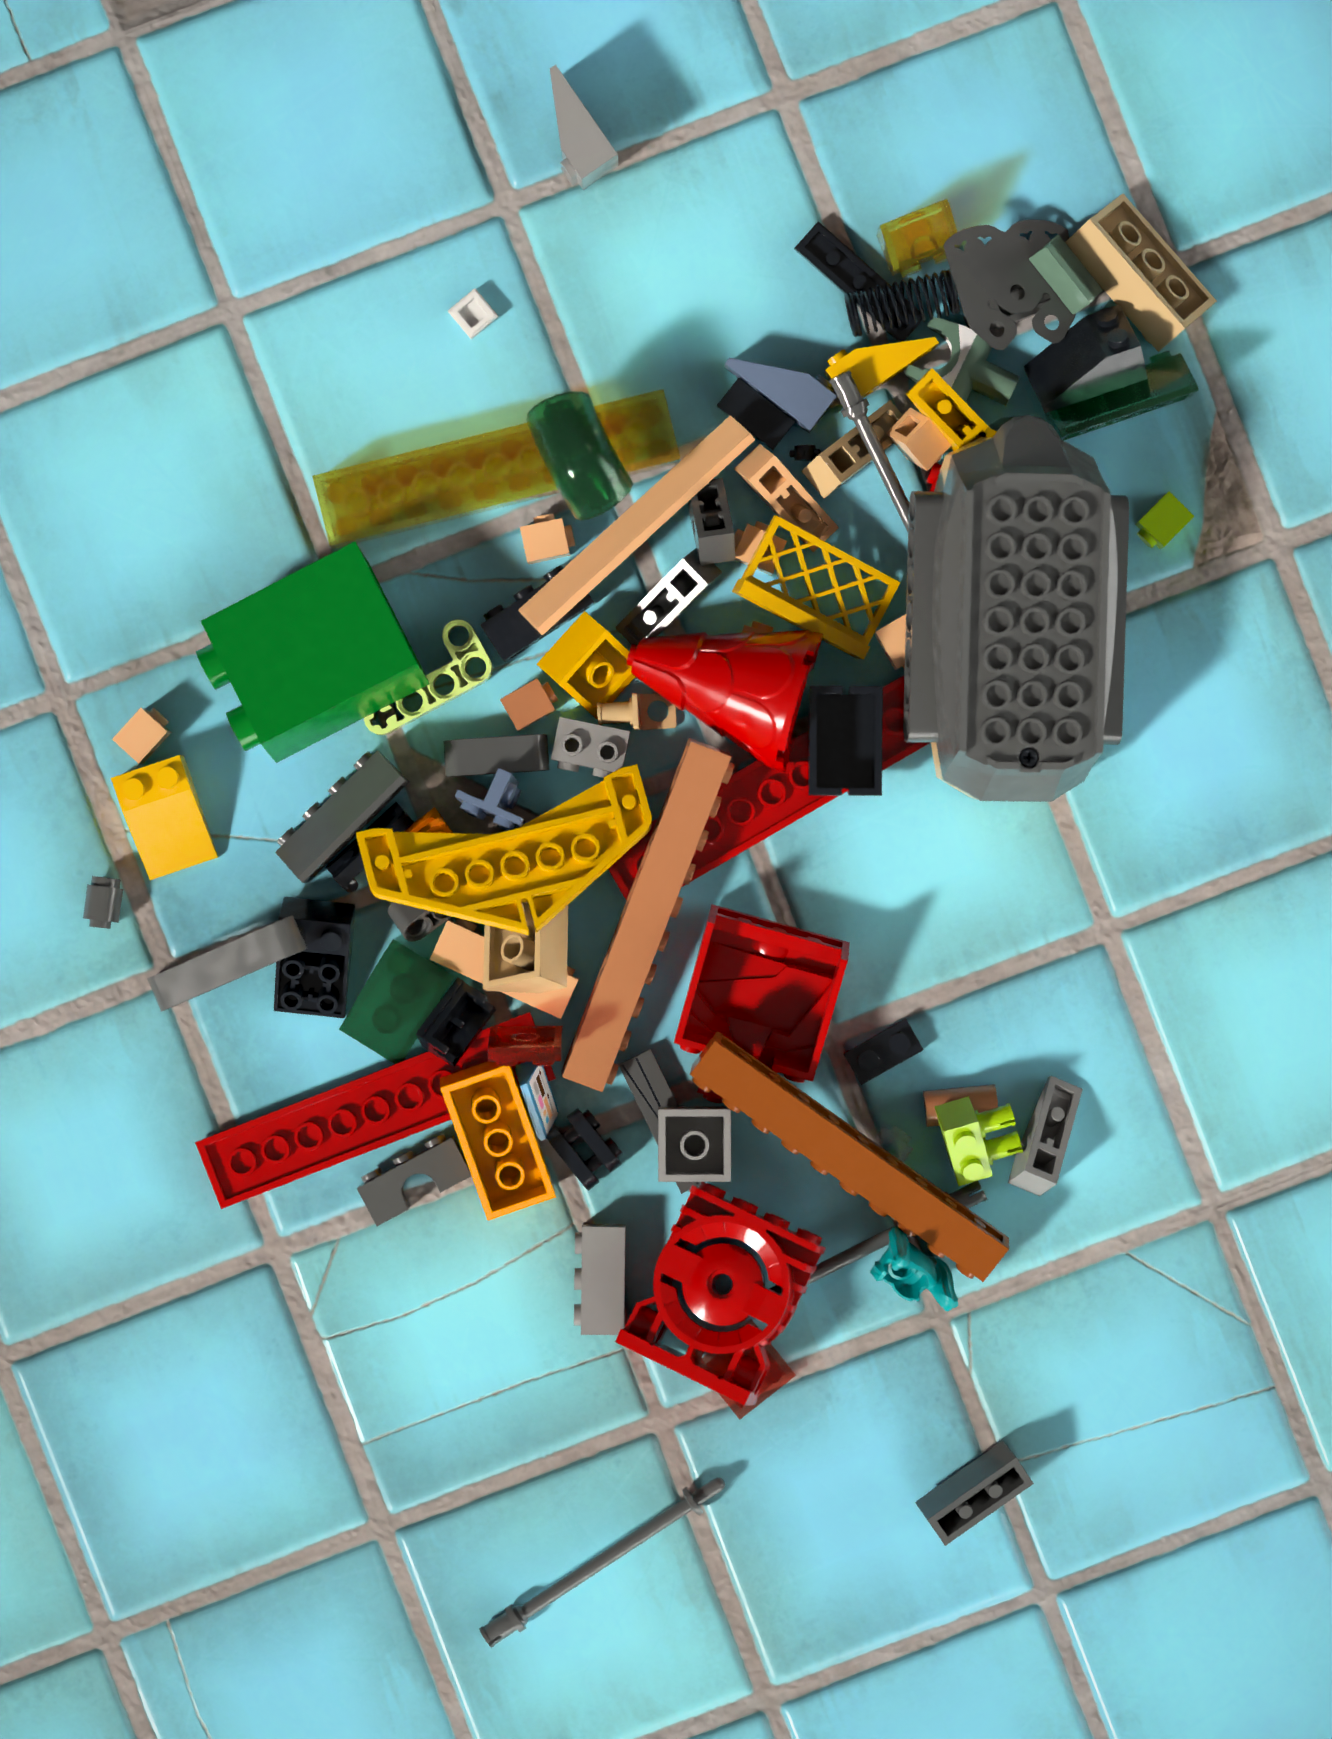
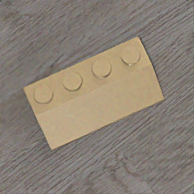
[1065,193,1217,352]
[483,902,568,993]

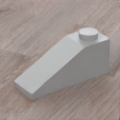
[1008,1076,1083,1196]

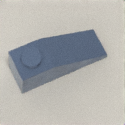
[725,358,837,433]

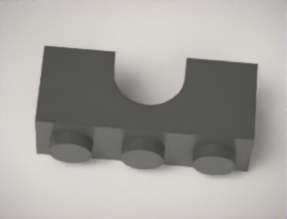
[357,1134,471,1226]

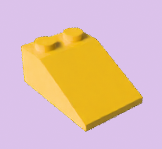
[111,755,218,880]

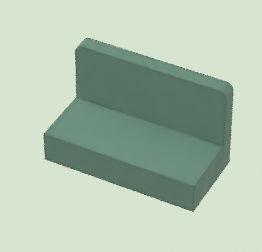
[1029,234,1103,315]

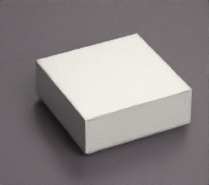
[448,288,498,340]

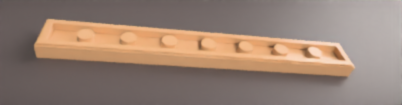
[518,415,755,635]

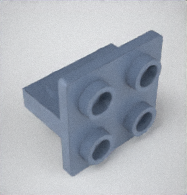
[455,768,527,831]

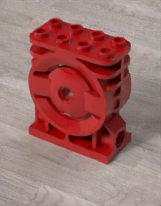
[615,1182,826,1406]

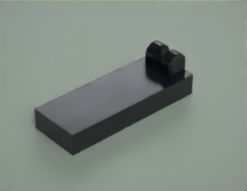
[326,802,414,893]

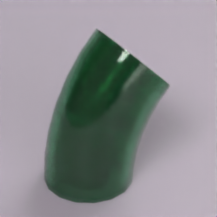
[526,391,633,521]

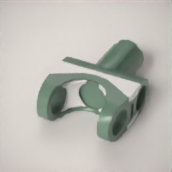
[904,317,1020,406]

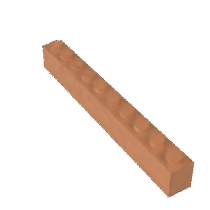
[561,738,735,1092]

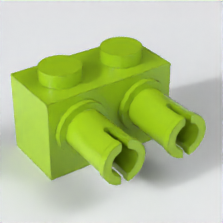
[934,1096,1023,1187]

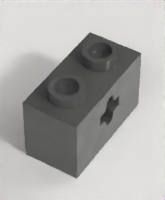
[688,478,736,566]

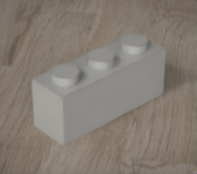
[574,1224,626,1335]

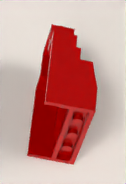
[674,904,850,1103]

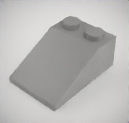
[550,65,619,190]

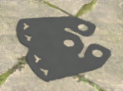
[943,220,1076,350]

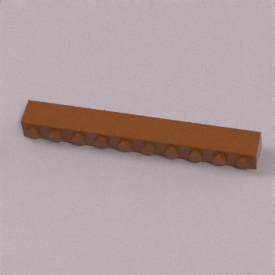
[690,1031,1009,1282]

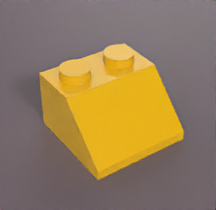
[537,611,635,719]

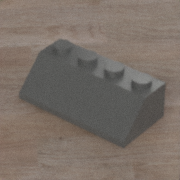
[275,751,410,883]

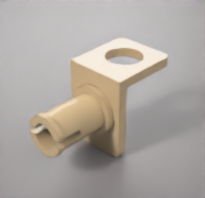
[597,693,677,730]

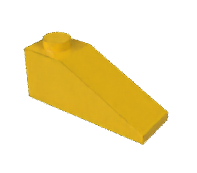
[825,337,939,398]
[906,368,996,451]

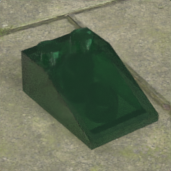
[339,938,456,1064]

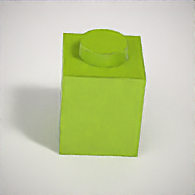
[1135,491,1194,549]

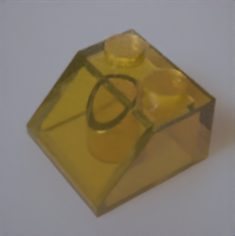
[876,199,960,277]

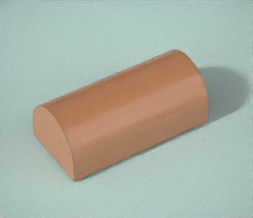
[923,1084,998,1127]

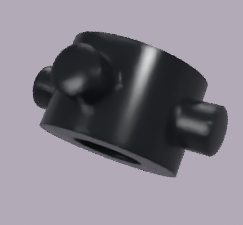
[789,445,821,461]

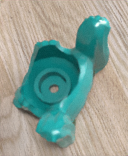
[870,1226,959,1312]

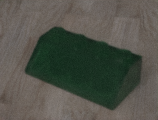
[1044,350,1199,441]

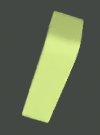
[364,619,493,735]

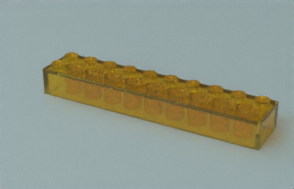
[312,389,681,549]

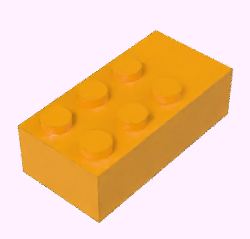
[439,1055,556,1221]

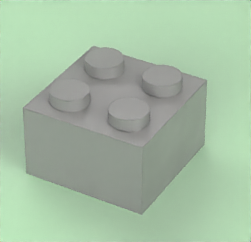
[658,1106,731,1182]

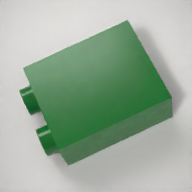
[196,541,430,763]

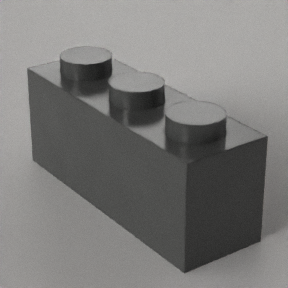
[915,1441,1034,1546]

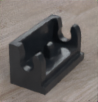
[416,977,496,1067]

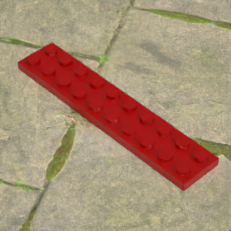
[608,675,930,900]
[195,1012,556,1209]

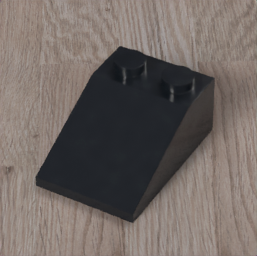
[1024,304,1148,413]

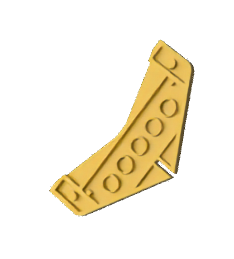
[356,764,652,935]

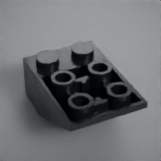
[274,897,355,1018]

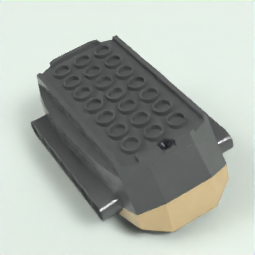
[903,415,1129,802]

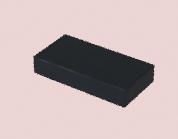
[717,377,795,450]

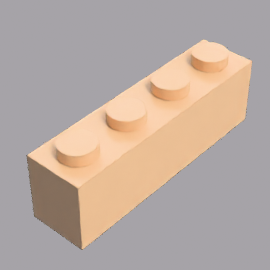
[429,918,579,1019]

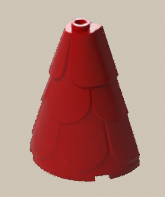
[626,630,823,772]

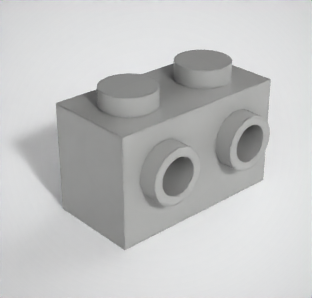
[551,717,630,778]

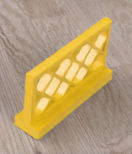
[732,515,901,660]

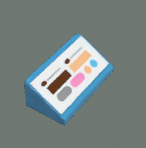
[514,1058,558,1141]

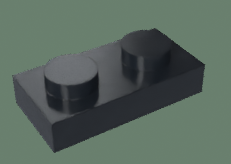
[843,1018,924,1085]

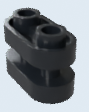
[546,1108,623,1191]

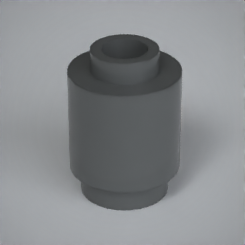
[83,876,123,929]

